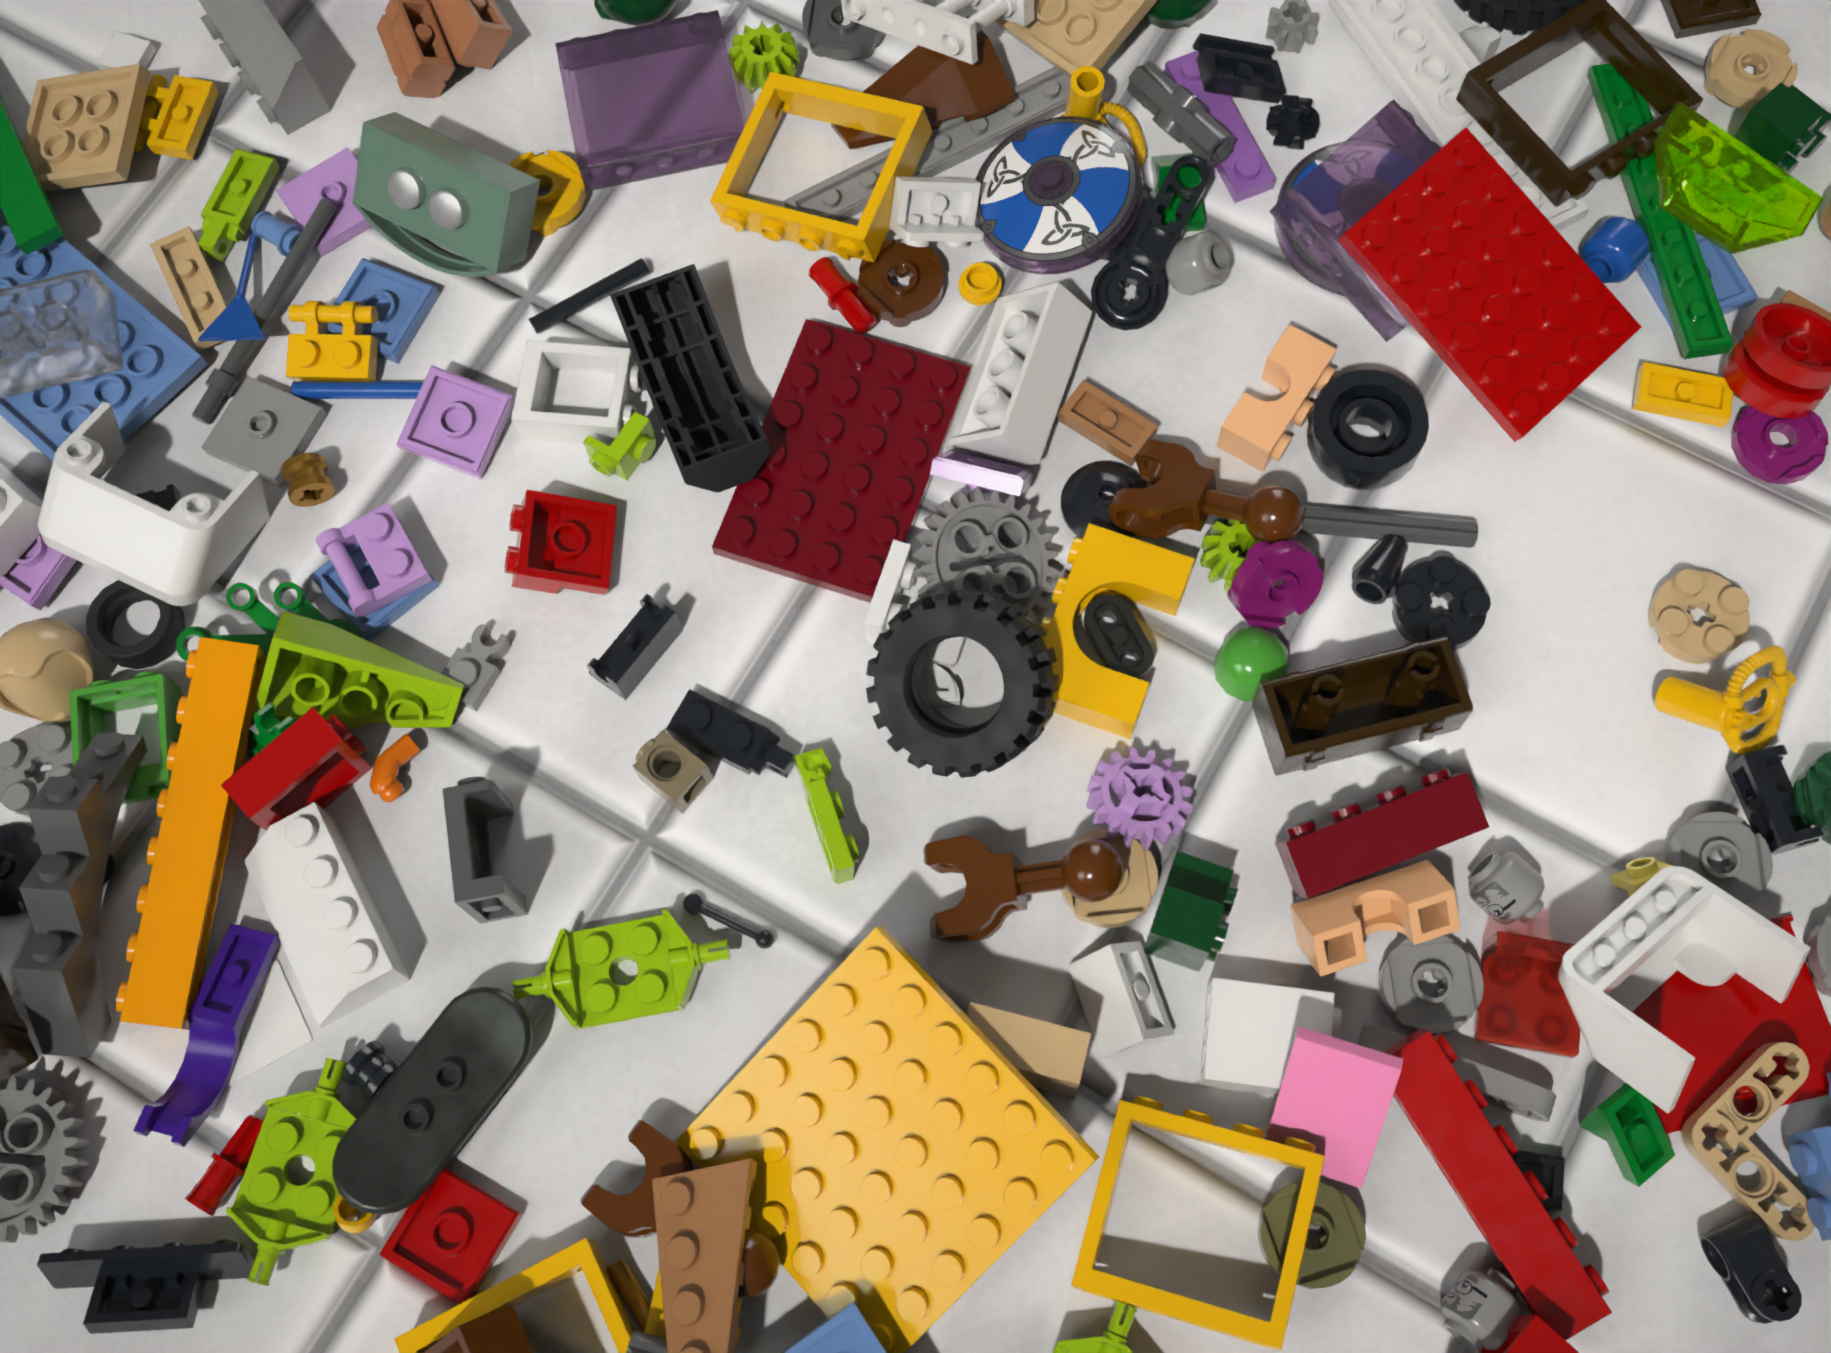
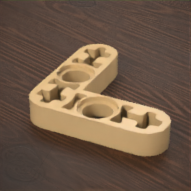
[1682,1042,1815,1241]

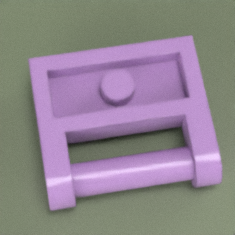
[316,502,432,617]

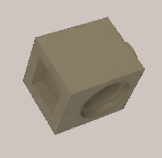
[632,731,714,814]

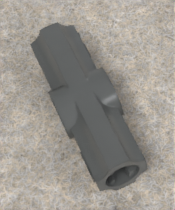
[1127,61,1236,168]

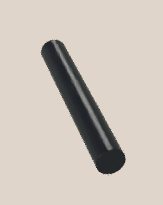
[528,258,650,334]

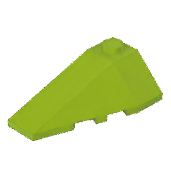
[252,611,464,728]

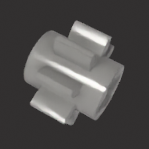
[1266,0,1319,53]

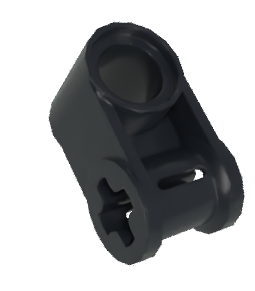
[1700,1214,1802,1324]

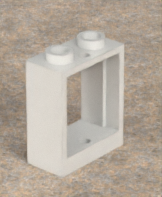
[511,340,643,446]

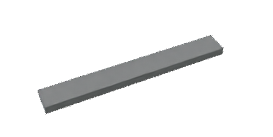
[784,67,1071,222]

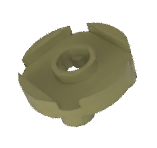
[1258,1181,1366,1289]

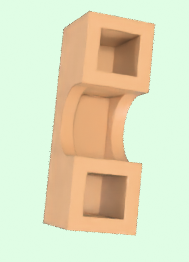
[1216,324,1337,472]
[1290,860,1461,977]

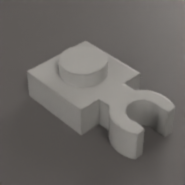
[441,624,511,712]

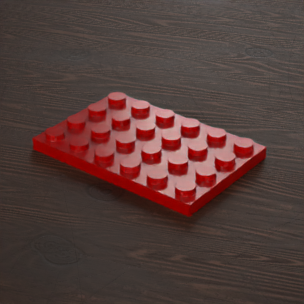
[1337,127,1642,442]

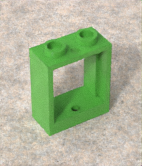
[70,671,182,805]

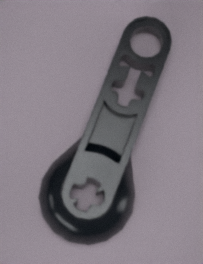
[1091,155,1209,331]

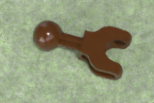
[1108,440,1304,544]
[923,836,1124,943]
[580,1120,780,1299]

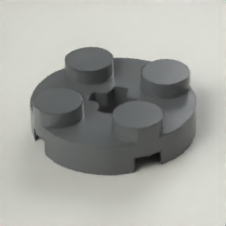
[802,0,884,60]

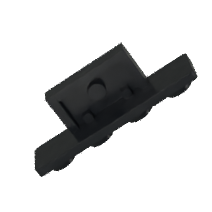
[37,1239,254,1334]

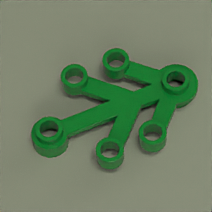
[176,582,362,672]

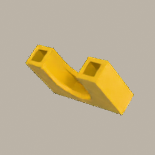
[1041,523,1195,740]

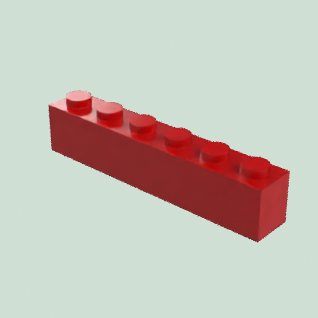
[1383,1028,1612,1340]

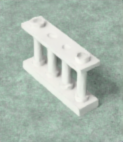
[841,0,1035,65]

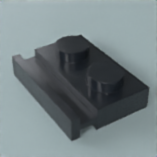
[1192,33,1286,104]

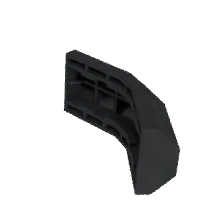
[610,264,771,493]

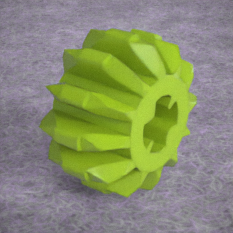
[728,20,800,93]
[1200,519,1258,593]

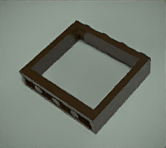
[1456,0,1704,207]

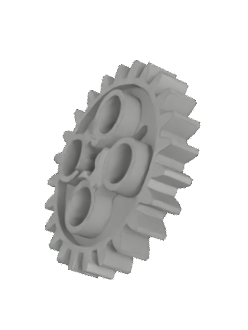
[912,488,1059,623]
[0,1076,89,1243]

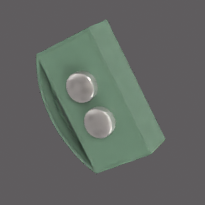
[352,112,540,277]

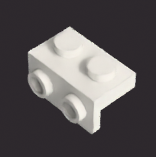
[889,176,984,248]

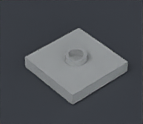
[201,376,327,487]

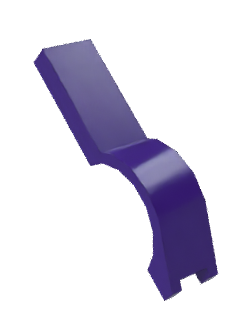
[133,924,281,1147]

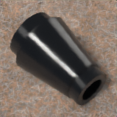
[1352,535,1408,604]

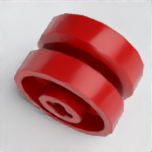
[1723,303,1831,419]

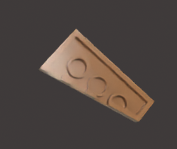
[652,1158,757,1353]

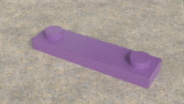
[1164,51,1276,203]

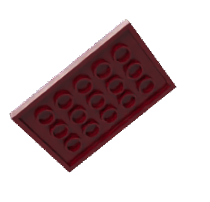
[712,319,971,603]

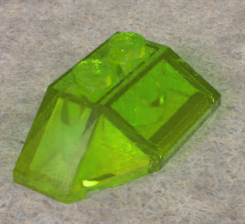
[1654,101,1824,255]

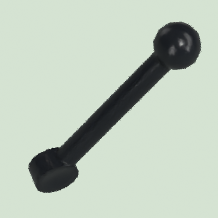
[683,894,774,949]

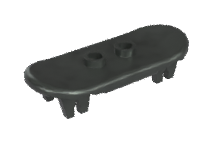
[332,986,533,1215]

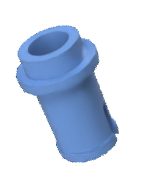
[251,211,303,257]

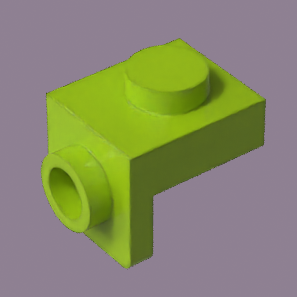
[583,412,657,481]

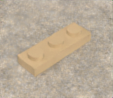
[150,226,228,351]

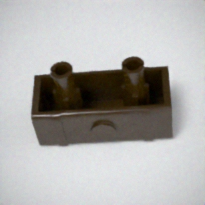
[1252,636,1473,776]

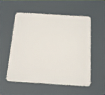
[230,960,313,1083]

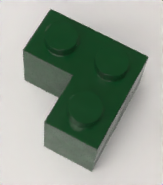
[1720,83,1831,192]
[1144,851,1238,972]

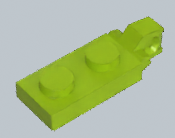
[198,148,280,262]
[795,748,860,884]

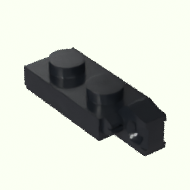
[666,689,795,778]

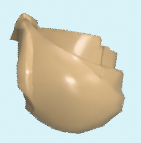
[0,618,95,725]

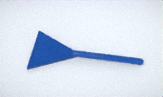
[198,233,265,341]

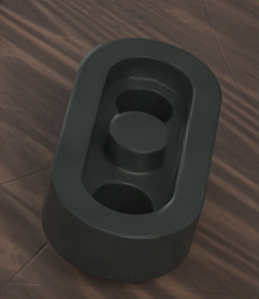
[1084,594,1154,680]

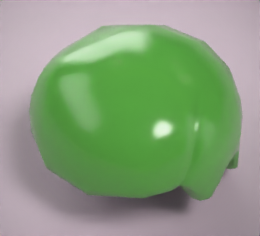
[1214,626,1289,702]

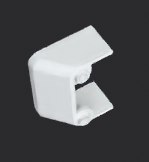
[38,401,270,606]
[1558,866,1811,1113]

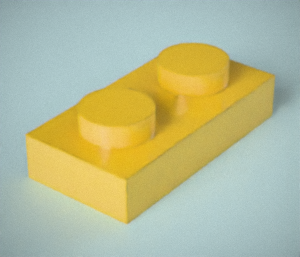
[1632,362,1734,428]

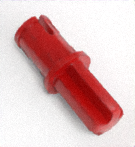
[808,257,877,334]
[185,1115,263,1216]

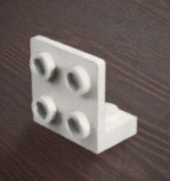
[864,539,974,668]

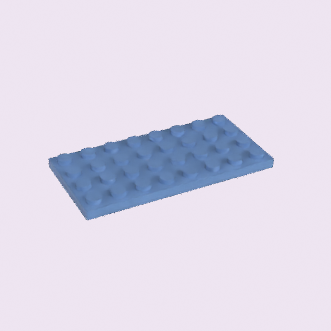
[0,207,208,462]

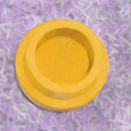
[958,262,1002,306]

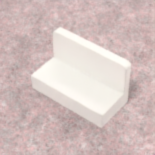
[1069,940,1174,1058]

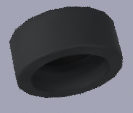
[86,580,185,669]

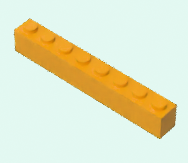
[116,637,266,1030]

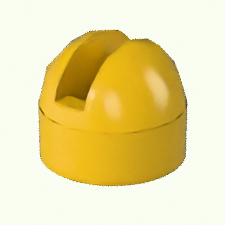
[333,1195,377,1234]

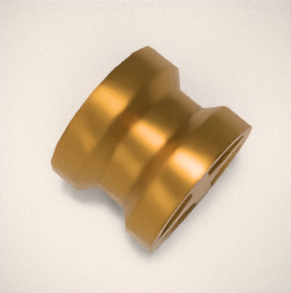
[281,453,335,507]

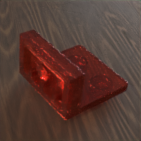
[1474,931,1581,1058]

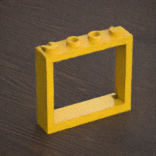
[710,72,932,263]
[1071,1096,1325,1352]
[394,1238,636,1353]

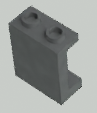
[442,777,528,924]

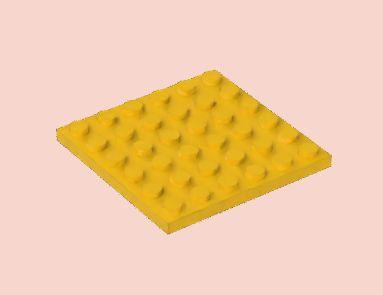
[675,926,1100,1353]

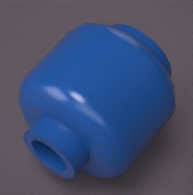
[1580,217,1650,283]

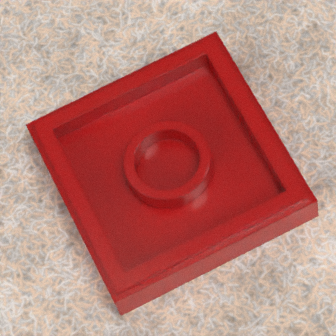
[379,1167,524,1304]

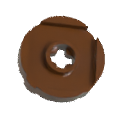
[858,240,945,327]

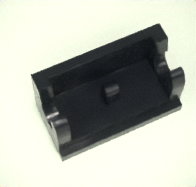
[587,594,683,700]
[1725,745,1824,856]

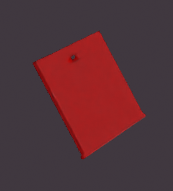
[1632,914,1831,1134]

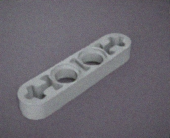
[1357,1024,1556,1122]

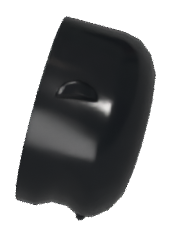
[1307,370,1429,490]

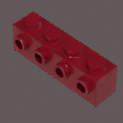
[1275,767,1489,899]

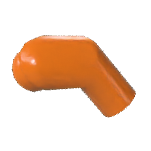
[369,733,421,803]

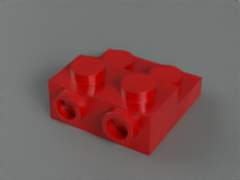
[504,490,617,595]

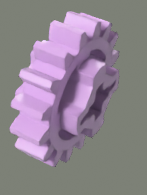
[1086,747,1193,850]

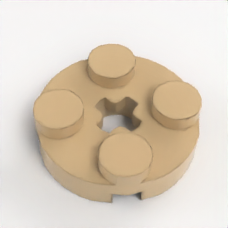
[1704,29,1798,112]
[1648,569,1750,664]
[1061,828,1158,928]

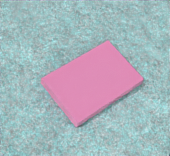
[1265,1027,1403,1188]

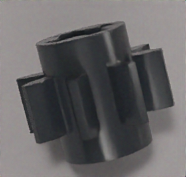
[1266,95,1319,150]

